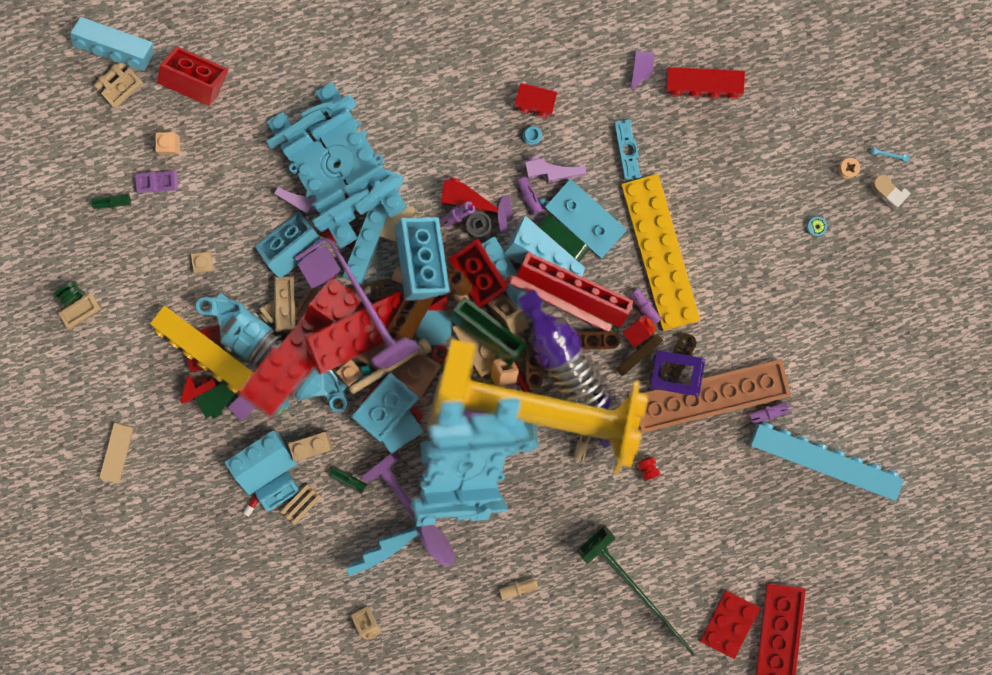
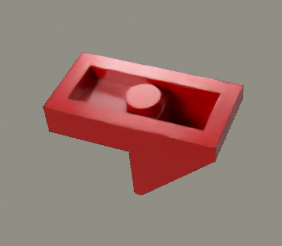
[180,375,219,404]

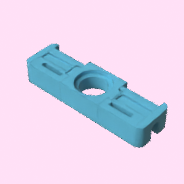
[614,119,642,181]

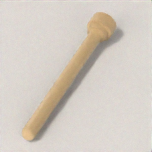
[350,338,432,393]

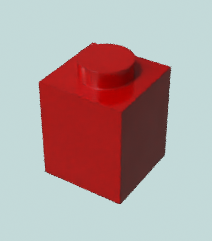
[623,315,657,348]

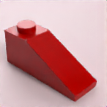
[441,177,498,214]

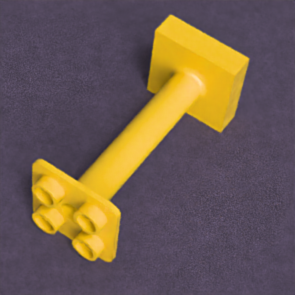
[434,339,648,475]

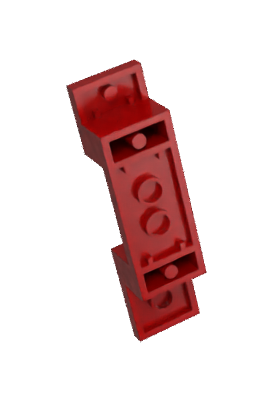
[238,277,362,418]

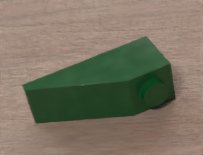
[195,382,239,419]

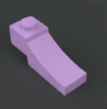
[525,156,586,183]
[274,187,318,215]

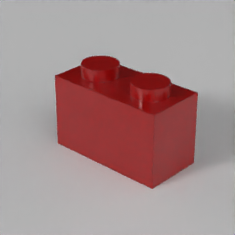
[514,83,557,119]

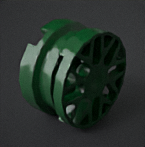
[53,280,84,308]

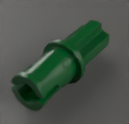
[91,194,131,209]
[329,467,367,495]

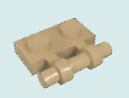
[93,62,144,109]

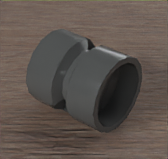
[466,212,491,239]

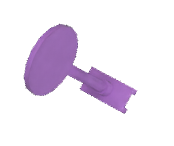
[362,452,455,566]

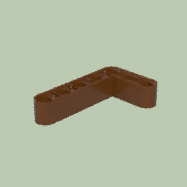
[383,268,472,344]
[526,332,620,389]

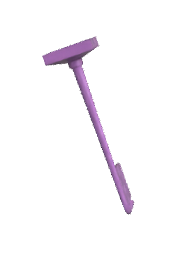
[295,239,419,369]

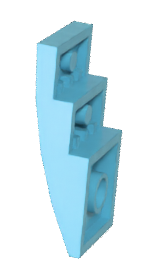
[346,526,419,576]

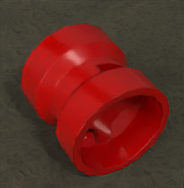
[636,456,661,481]

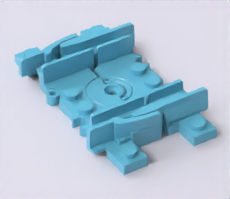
[267,82,407,248]
[411,398,528,527]

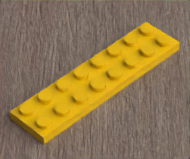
[621,174,700,331]

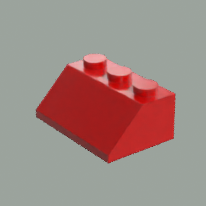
[157,46,229,106]
[448,239,509,308]

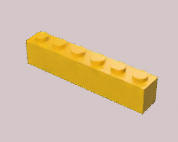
[150,306,254,393]

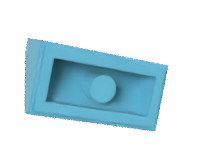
[255,472,300,512]

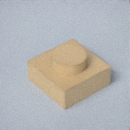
[191,251,214,273]

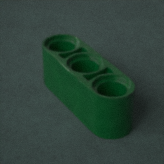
[538,214,590,262]

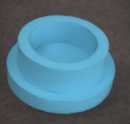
[523,126,542,145]

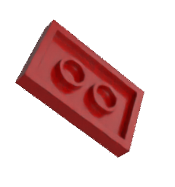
[699,590,761,660]

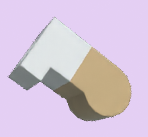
[871,175,911,209]

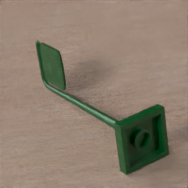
[577,525,695,656]

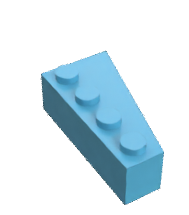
[504,216,585,277]

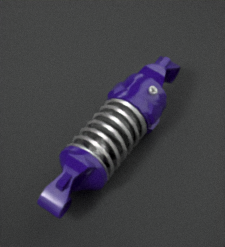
[517,289,612,449]

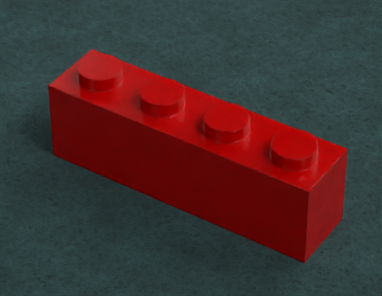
[665,67,745,100]

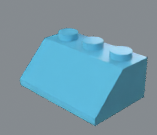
[255,211,324,279]
[225,430,298,495]

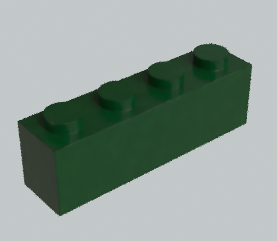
[450,297,526,366]

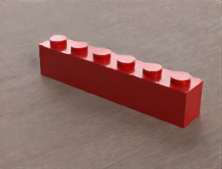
[516,252,633,327]

